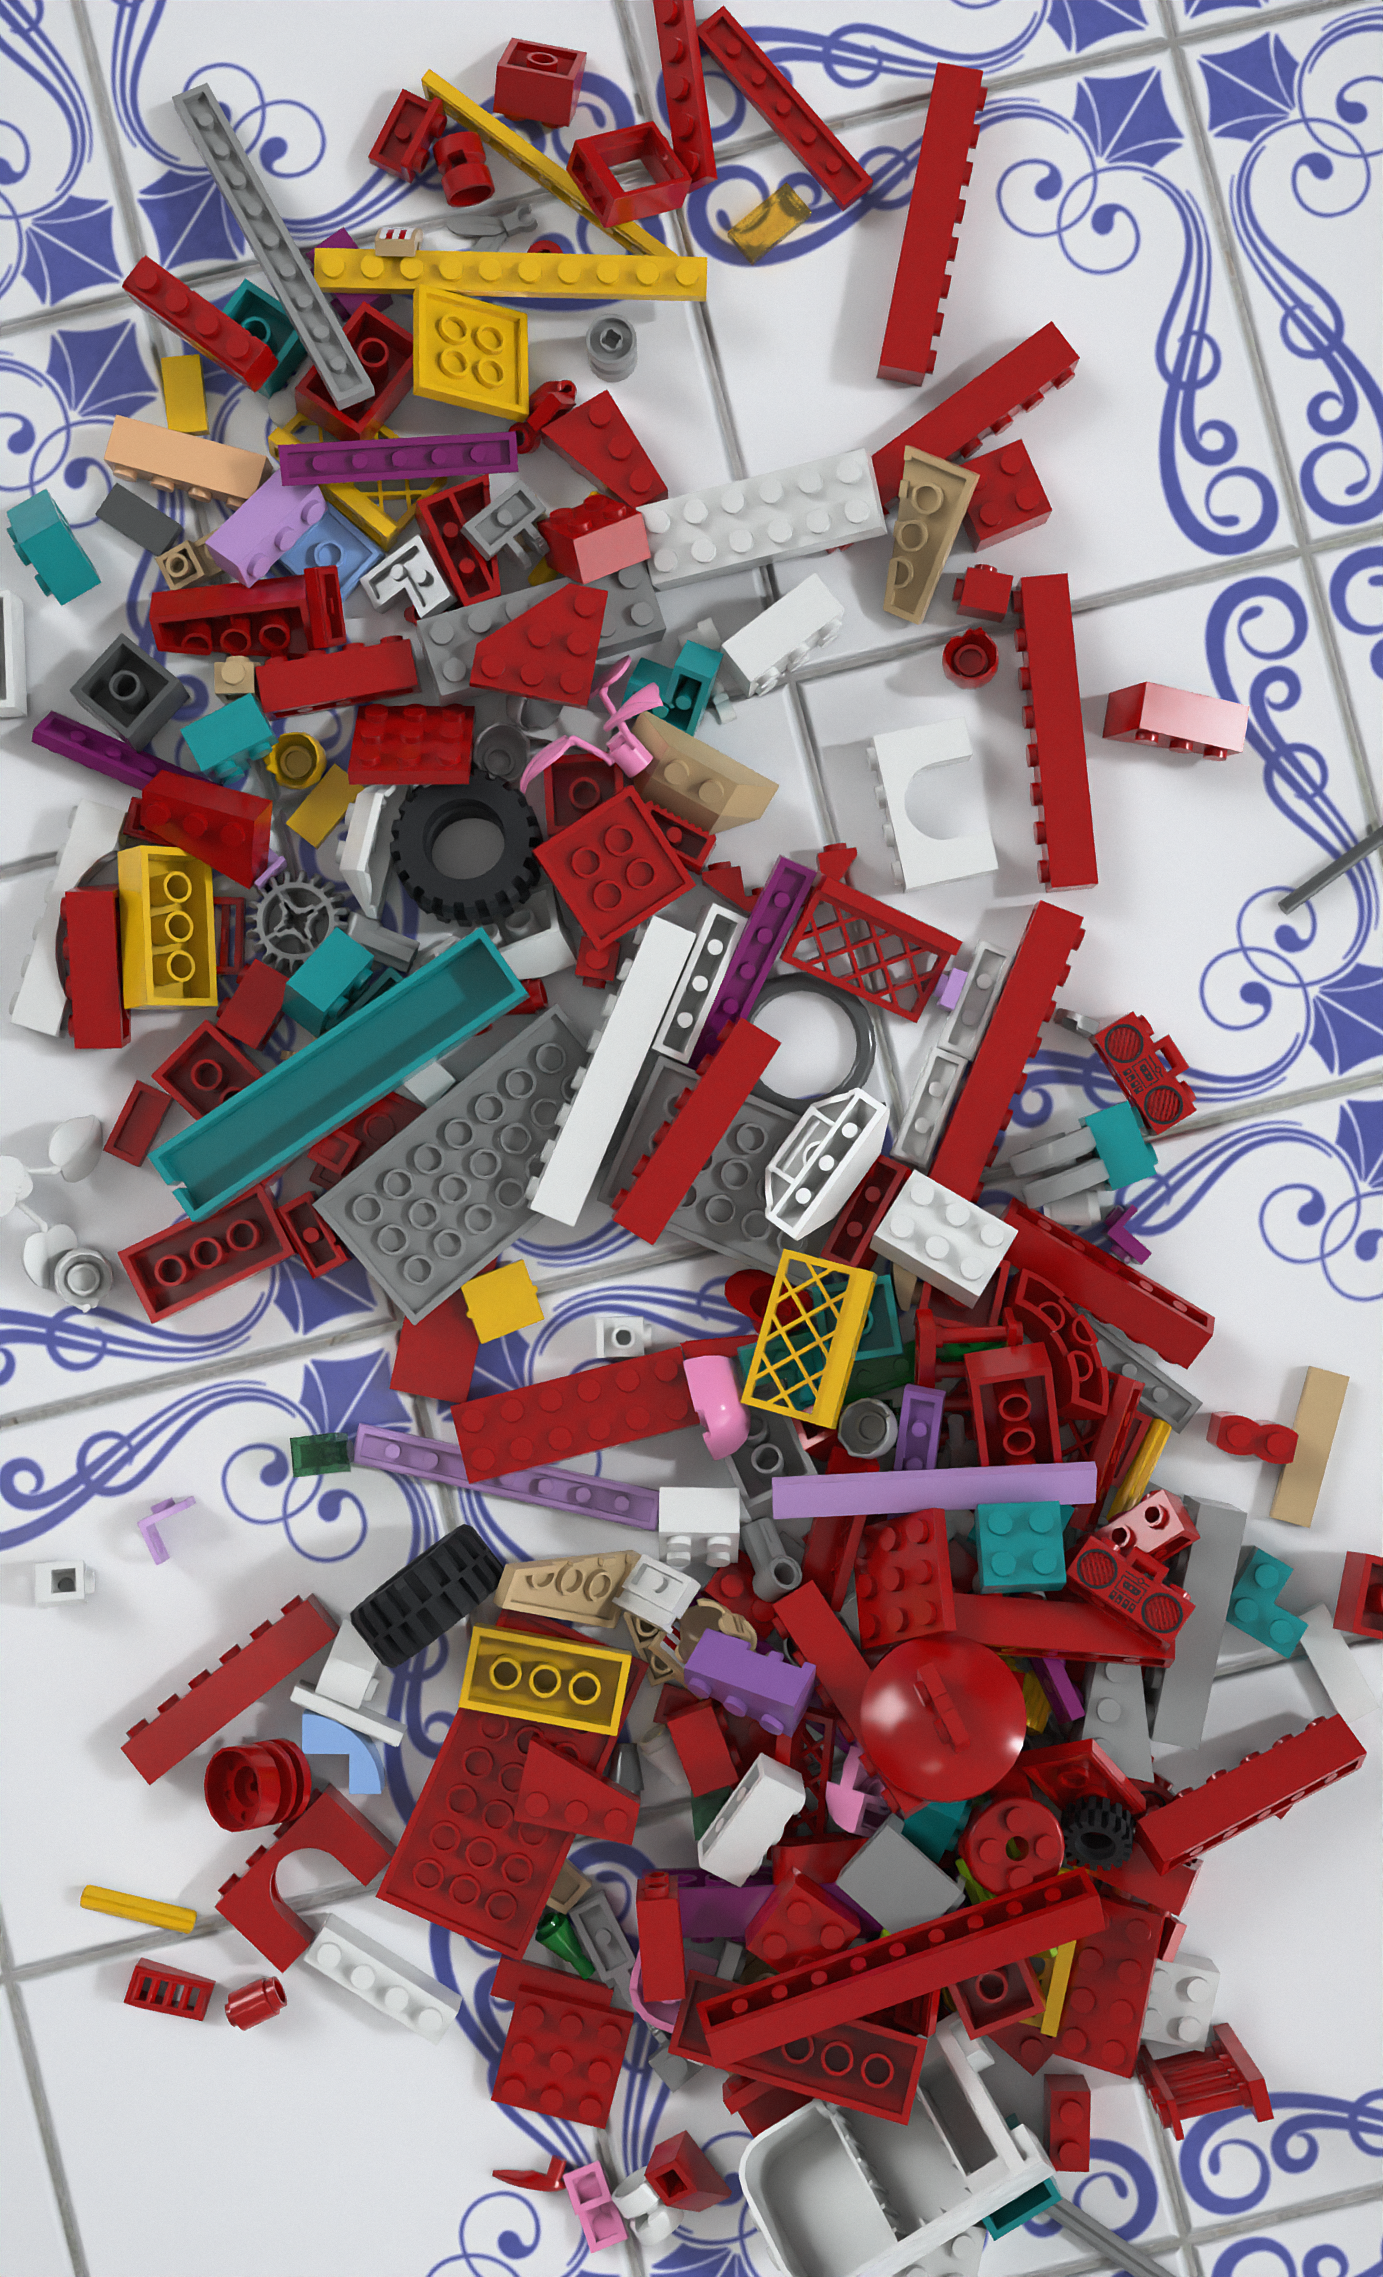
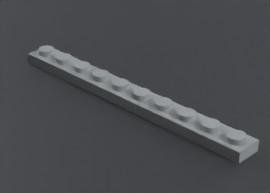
[172,83,375,411]

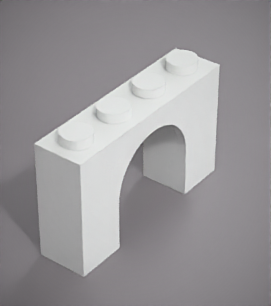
[866,716,999,894]

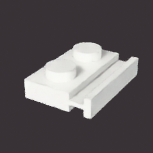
[612,1554,701,1634]

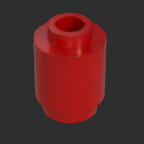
[225,1976,287,2031]

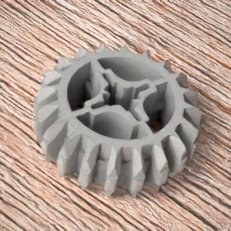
[245,870,350,975]

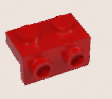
[368,89,447,183]

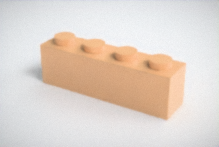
[104,414,273,511]

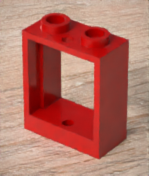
[566,121,692,228]
[636,1871,686,2002]

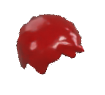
[942,627,999,690]

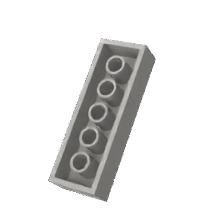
[416,561,667,707]
[1143,1494,1248,1750]

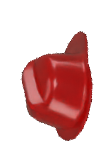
[724,1269,813,1336]

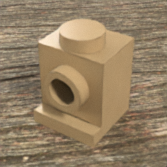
[214,656,262,703]

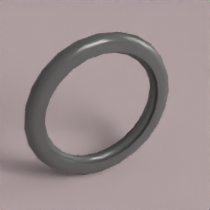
[746,972,876,1117]

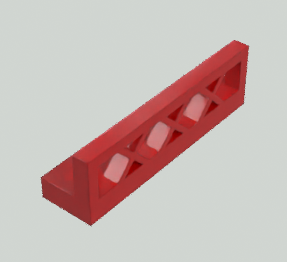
[796,1442,880,1612]
[766,1706,837,1861]

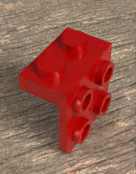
[722,2074,814,2138]

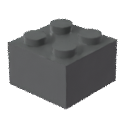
[69,633,190,754]

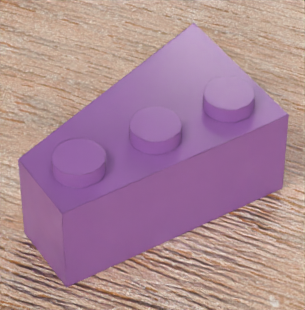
[684,1628,816,1738]

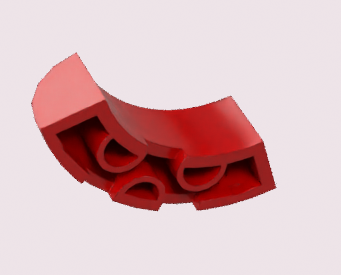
[999,1268,1109,1420]

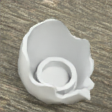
[54,1248,113,1313]

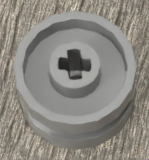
[1008,1126,1110,1209]

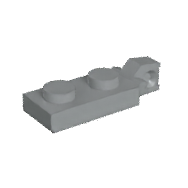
[568,1890,636,2004]

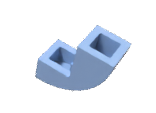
[302,1708,385,1794]

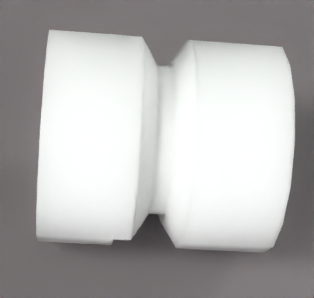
[611,2166,685,2247]

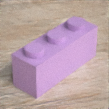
[205,468,328,588]

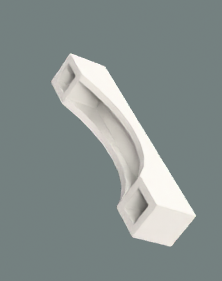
[9,798,128,1039]

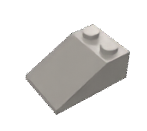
[724,1381,818,1522]

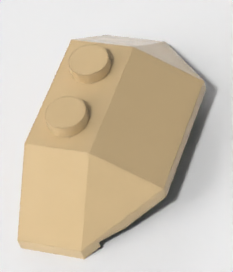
[630,711,779,836]

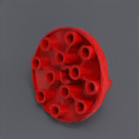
[861,1634,1027,1803]

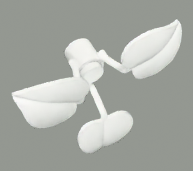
[0,1115,103,1289]

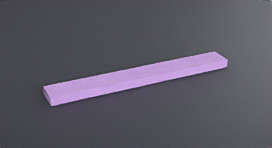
[350,1423,660,1531]
[772,1461,1097,1519]

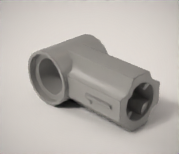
[343,911,420,974]
[740,1517,802,1602]

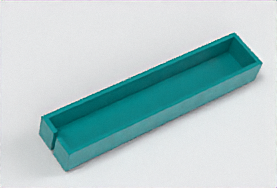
[147,926,530,1222]

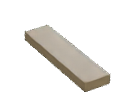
[1269,1366,1350,1528]

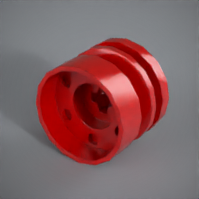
[204,1738,312,1832]

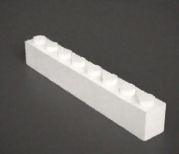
[524,915,697,1227]

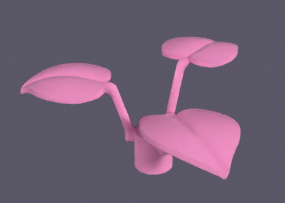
[520,654,663,795]

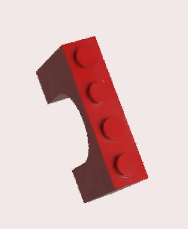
[214,1783,397,1974]

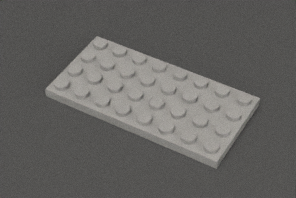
[312,1003,638,1326]

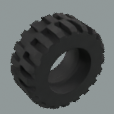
[390,769,544,927]
[350,1524,504,1668]

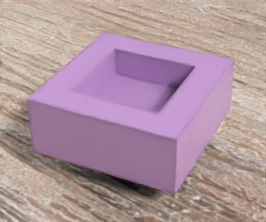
[933,967,968,1012]

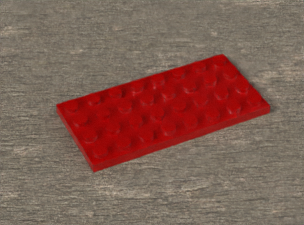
[375,1608,650,1962]

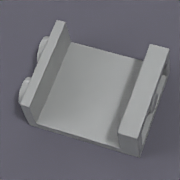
[835,1813,967,1934]

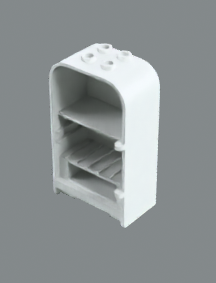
[739,2011,1057,2277]

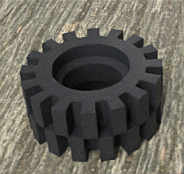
[1060,1796,1134,1871]

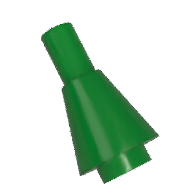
[535,1912,596,1979]

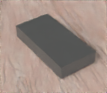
[95,482,184,557]

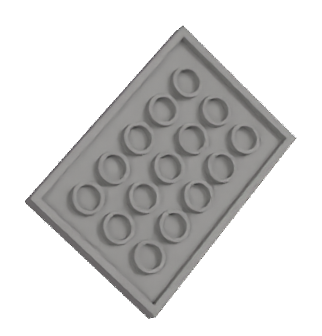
[597,1055,851,1292]

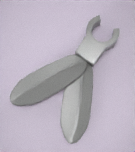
[446,204,538,252]

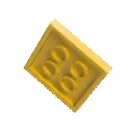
[413,283,529,423]

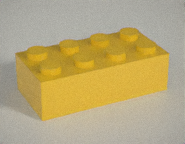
[117,845,218,1010]
[458,1622,632,1736]

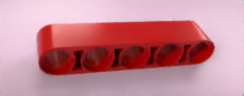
[771,1831,956,1886]

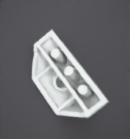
[335,785,414,923]
[765,1088,891,1241]

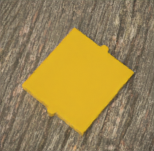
[460,1259,545,1344]

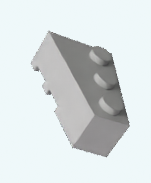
[1070,1662,1154,1783]

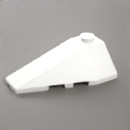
[413,882,577,980]

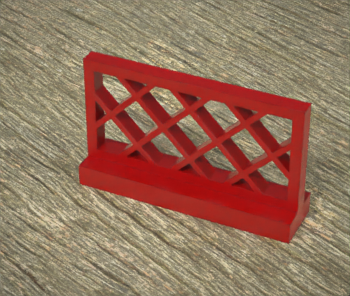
[779,871,963,1023]
[1058,1370,1145,1532]

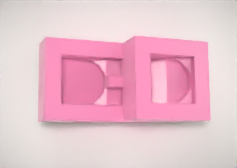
[562,2160,630,2254]

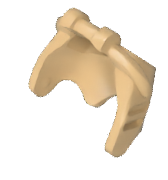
[675,1598,757,1664]

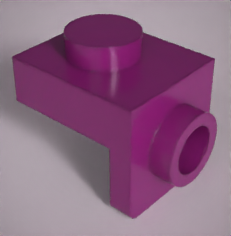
[1100,1204,1152,1265]

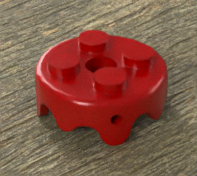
[957,1791,1065,1896]

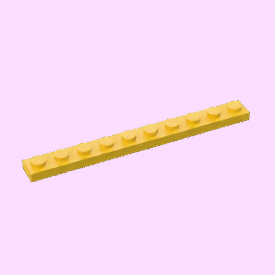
[314,248,707,302]

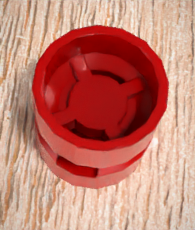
[432,131,495,208]

